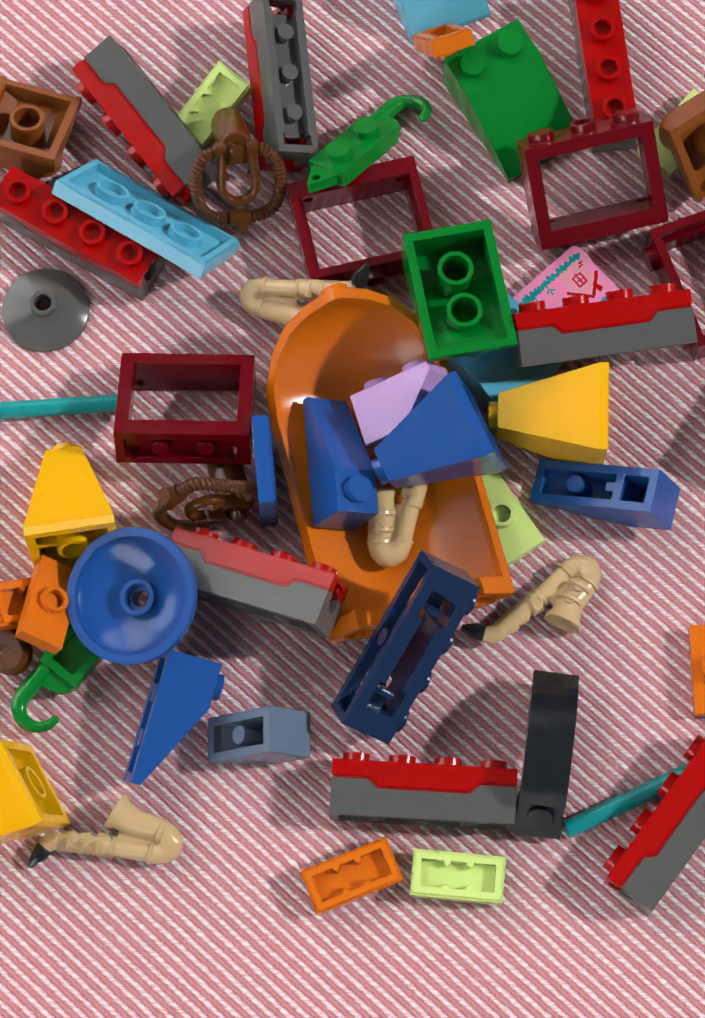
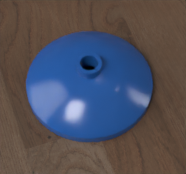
[67,527,198,665]

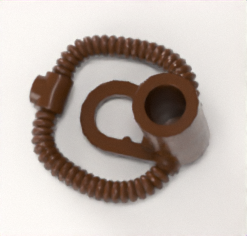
[188,107,288,232]
[152,464,257,532]

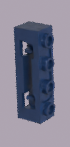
[331,550,480,745]

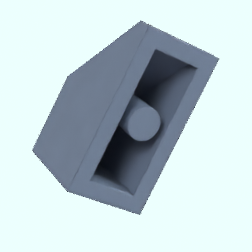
[208,705,310,764]

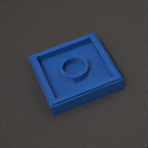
[252,414,278,527]

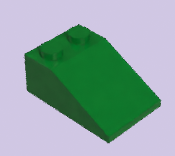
[442,19,573,183]
[401,219,518,362]

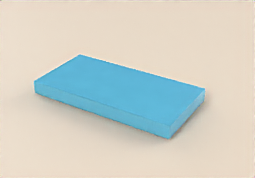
[51,159,240,278]

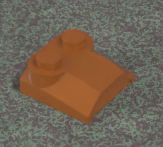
[0,75,82,178]
[659,90,705,203]

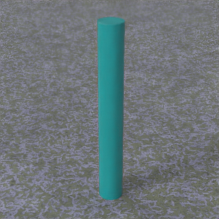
[0,394,117,419]
[562,764,687,838]

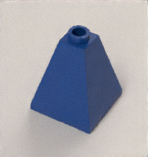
[370,371,508,488]

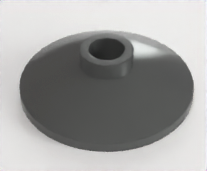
[2,268,89,352]

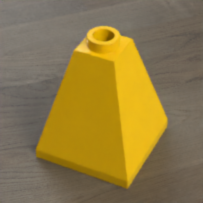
[488,362,609,464]
[23,442,118,568]
[0,739,71,844]

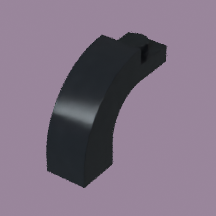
[514,670,579,840]

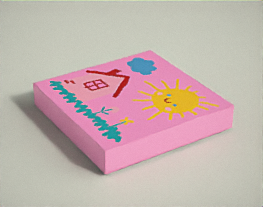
[513,244,620,365]

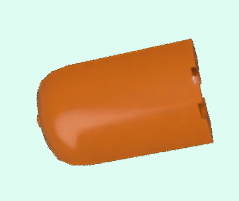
[266,283,515,643]

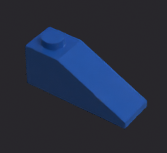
[303,397,379,530]
[529,459,680,530]
[123,649,224,785]

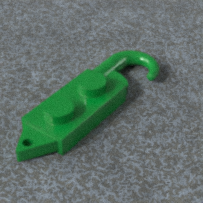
[307,95,432,193]
[11,623,102,733]

